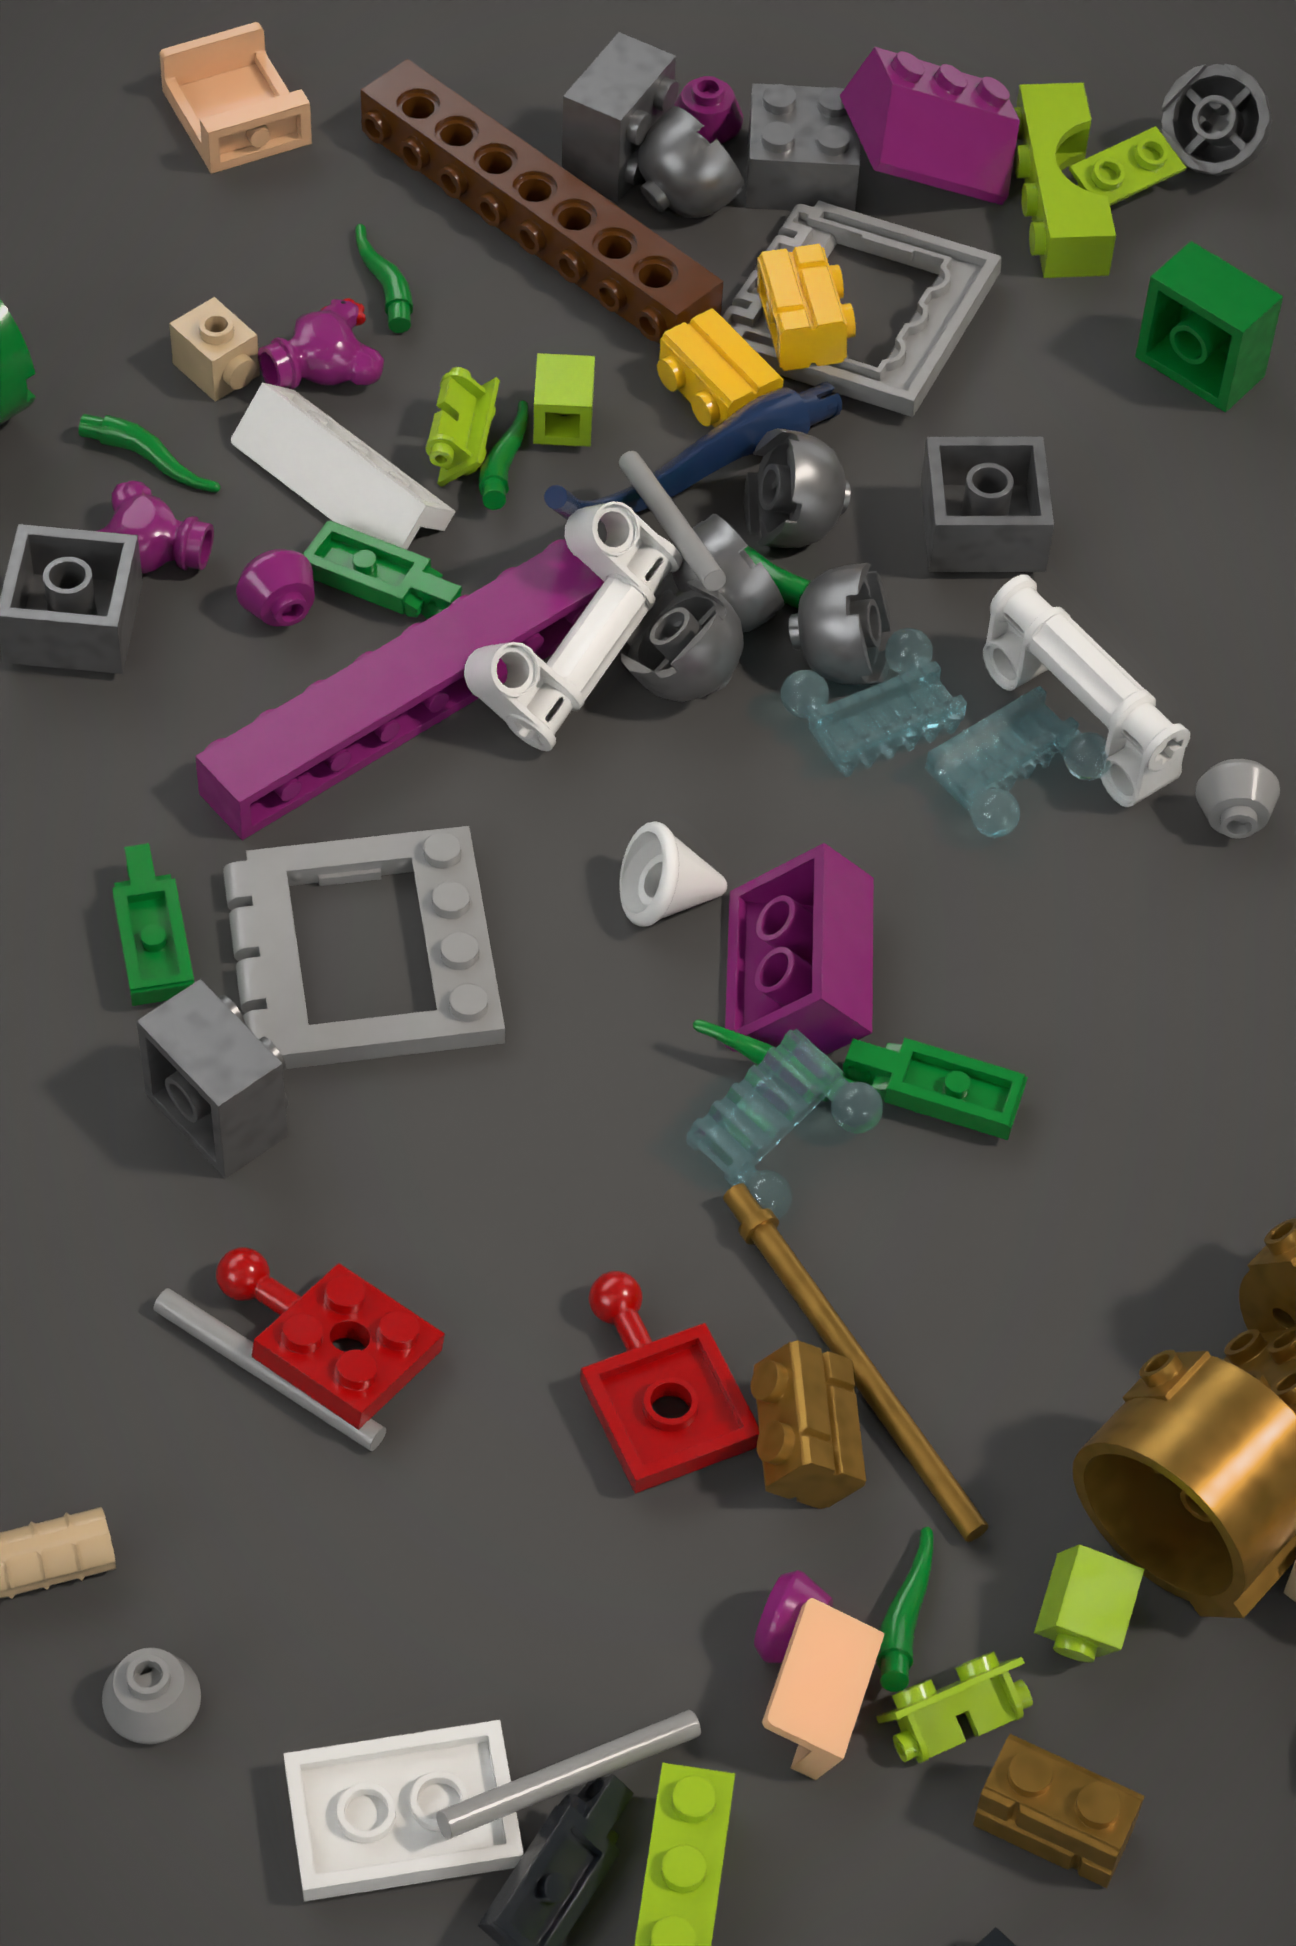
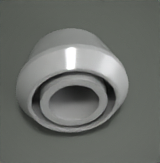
[1195,759,1280,839]
[102,1648,201,1744]

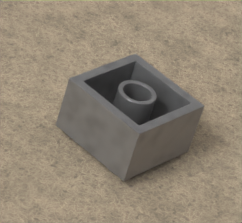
[562,32,679,203]
[746,83,860,211]
[920,437,1054,572]
[0,524,143,674]
[137,979,288,1179]

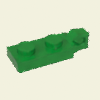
[303,520,462,619]
[112,843,195,1006]
[842,1037,1028,1140]

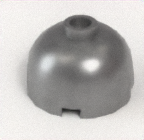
[1161,64,1272,175]
[638,106,744,219]
[744,428,851,548]
[672,514,784,633]
[789,563,891,685]
[621,579,744,702]

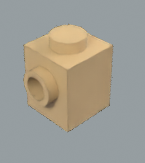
[169,297,260,402]

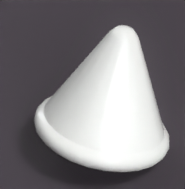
[619,821,727,927]

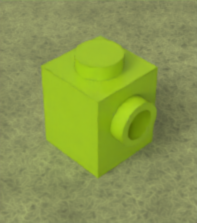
[533,353,595,447]
[1034,1544,1145,1663]

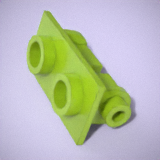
[1069,126,1186,206]
[426,367,500,487]
[876,1651,1033,1763]

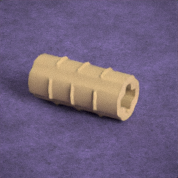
[0,1507,116,1599]

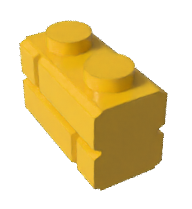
[757,243,856,371]
[657,308,784,428]

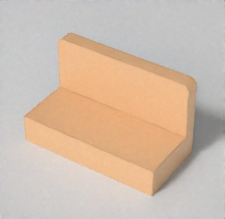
[762,1598,885,1780]

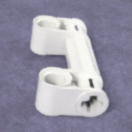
[464,501,683,751]
[983,575,1190,807]

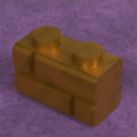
[751,1340,866,1509]
[973,1734,1145,1888]

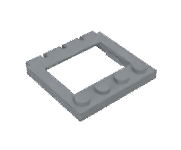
[722,200,1001,417]
[223,826,505,1069]

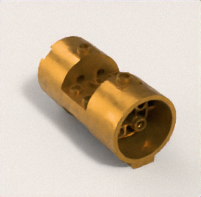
[1072,1218,1296,1618]

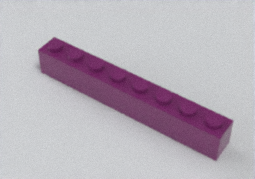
[195,539,604,840]

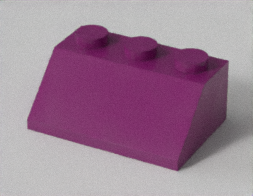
[840,47,1020,205]
[724,843,874,1056]

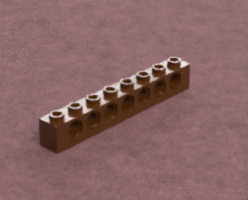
[361,58,724,344]

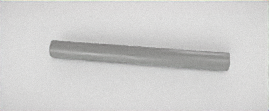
[619,451,726,591]
[153,1288,386,1451]
[436,1710,701,1839]

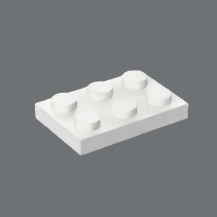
[283,1720,524,1902]

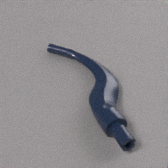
[544,382,842,522]

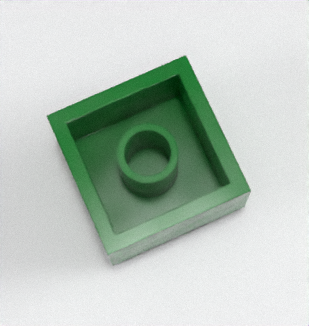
[1135,241,1283,413]

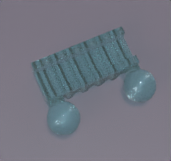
[781,628,967,777]
[926,685,1111,838]
[686,1028,883,1219]

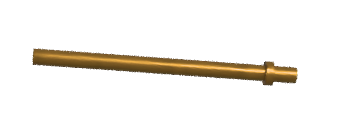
[723,1183,989,1542]

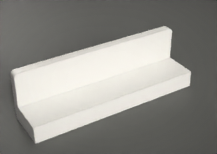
[231,382,456,550]

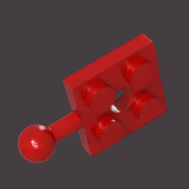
[216,1247,445,1430]
[580,1271,760,1494]

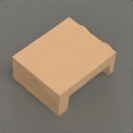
[159,22,312,174]

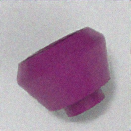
[673,76,743,145]
[236,549,315,626]
[754,1570,833,1664]

